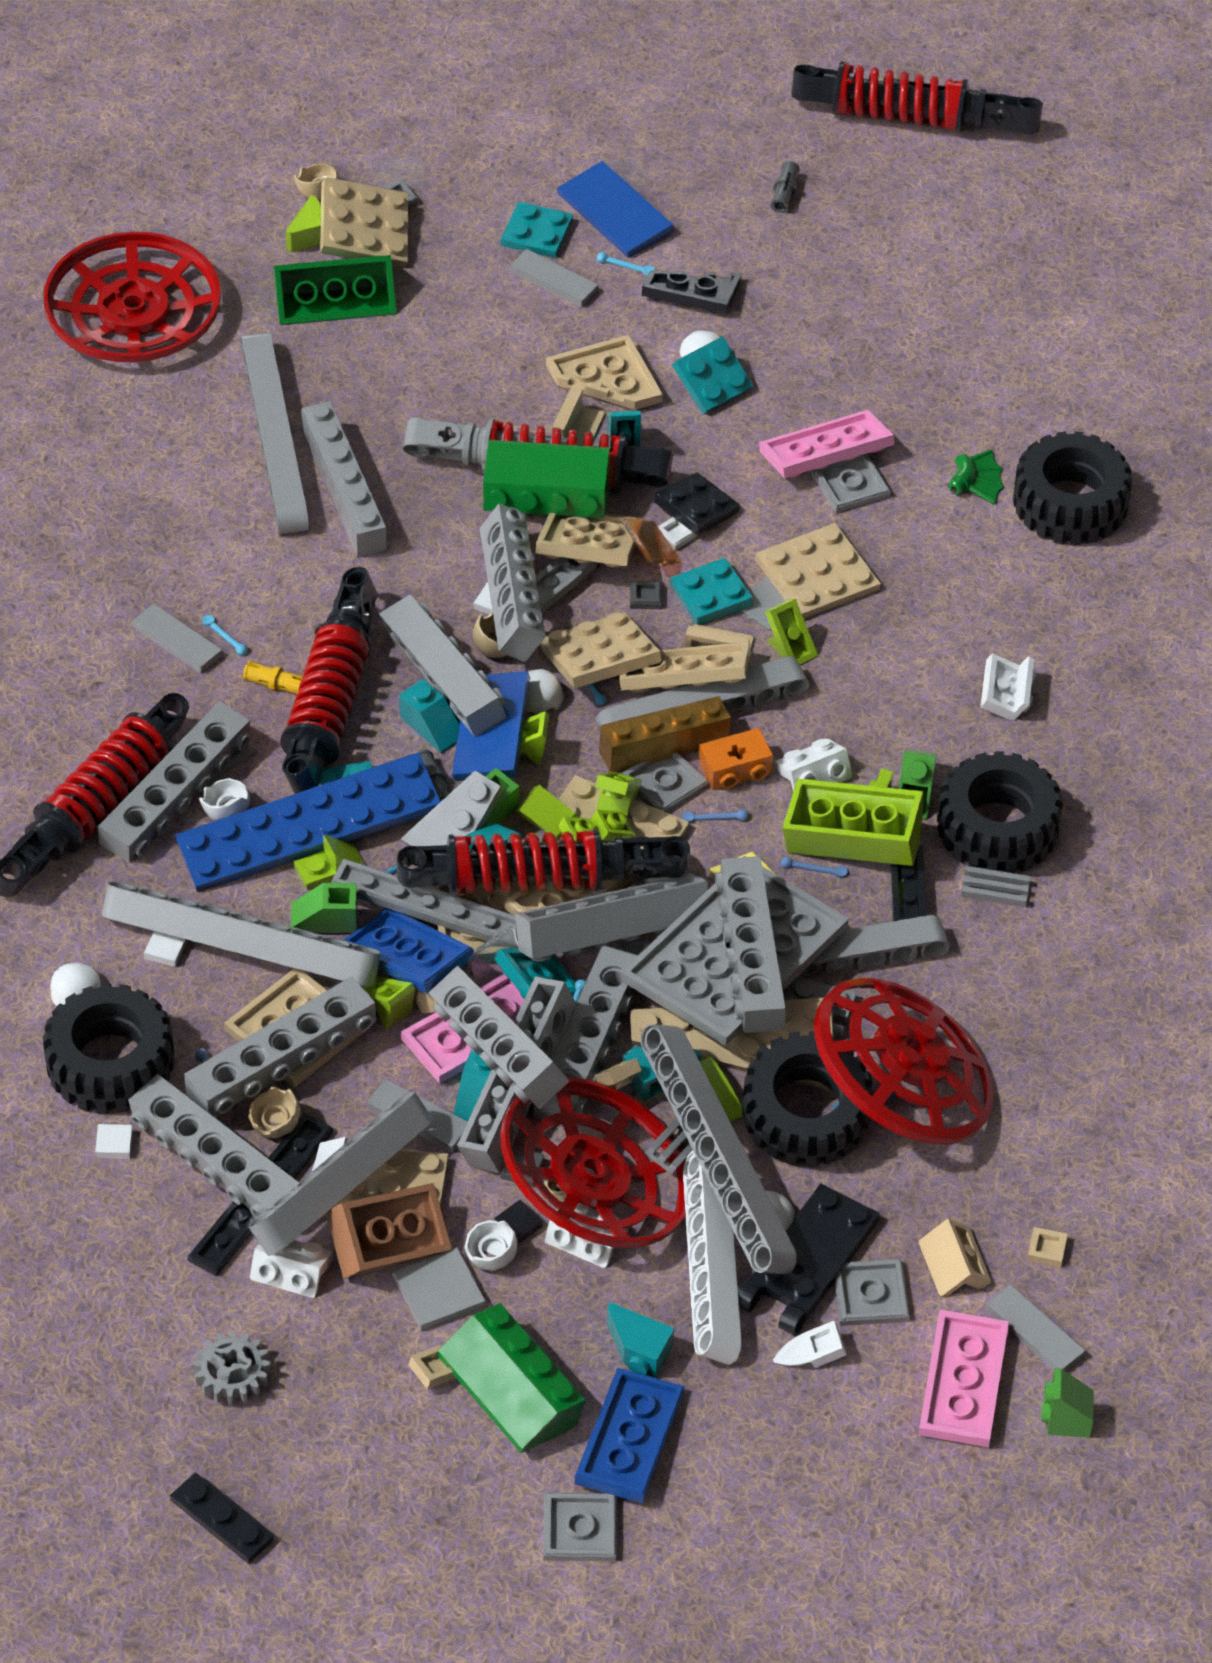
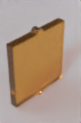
[621,517,681,567]

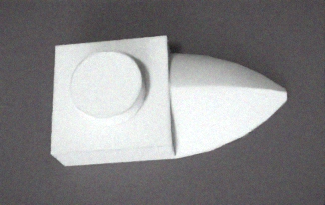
[773,1321,847,1368]

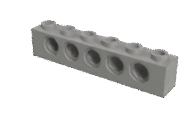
[480,503,546,662]
[98,701,251,862]
[715,856,785,1033]
[534,945,638,1119]
[428,966,570,1109]
[184,976,376,1117]
[457,976,576,1173]
[128,1074,299,1218]

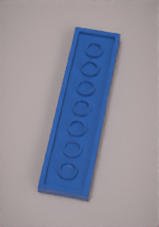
[175,752,441,892]

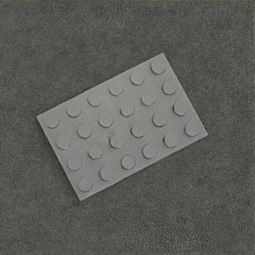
[621,856,849,1046]

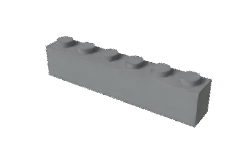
[301,401,387,558]
[379,594,507,737]
[515,874,708,961]

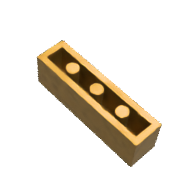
[599,696,731,772]

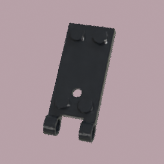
[737,1183,880,1336]

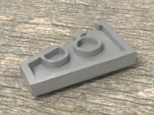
[401,771,505,846]

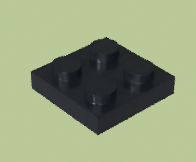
[653,472,740,535]

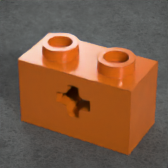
[699,728,773,790]

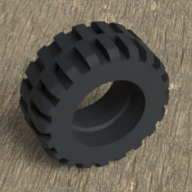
[1013,431,1132,545]
[937,751,1063,874]
[43,983,175,1114]
[742,1031,874,1167]

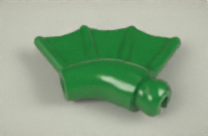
[948,450,1004,504]

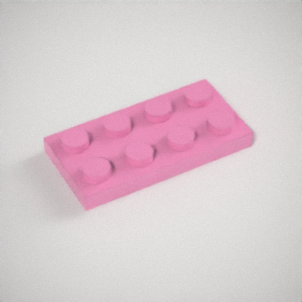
[759,410,894,478]
[401,974,524,1084]
[918,1310,1009,1447]

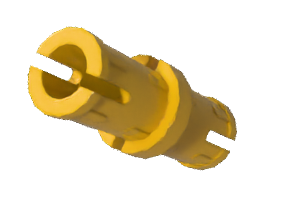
[243,660,302,695]

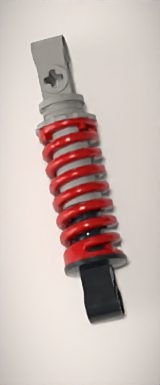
[402,418,674,492]

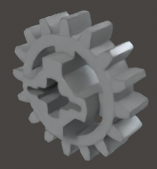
[193,1331,271,1405]

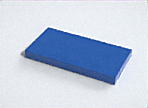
[557,161,673,258]
[452,671,530,781]
[344,908,475,994]
[574,1368,685,1503]

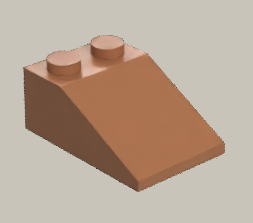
[326,1183,452,1279]

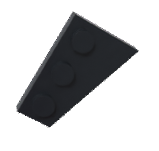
[641,270,742,314]

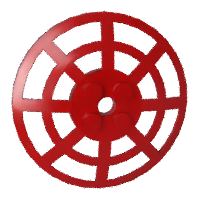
[43,232,221,363]
[814,978,994,1145]
[500,1077,686,1248]

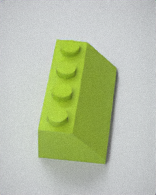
[782,778,924,866]

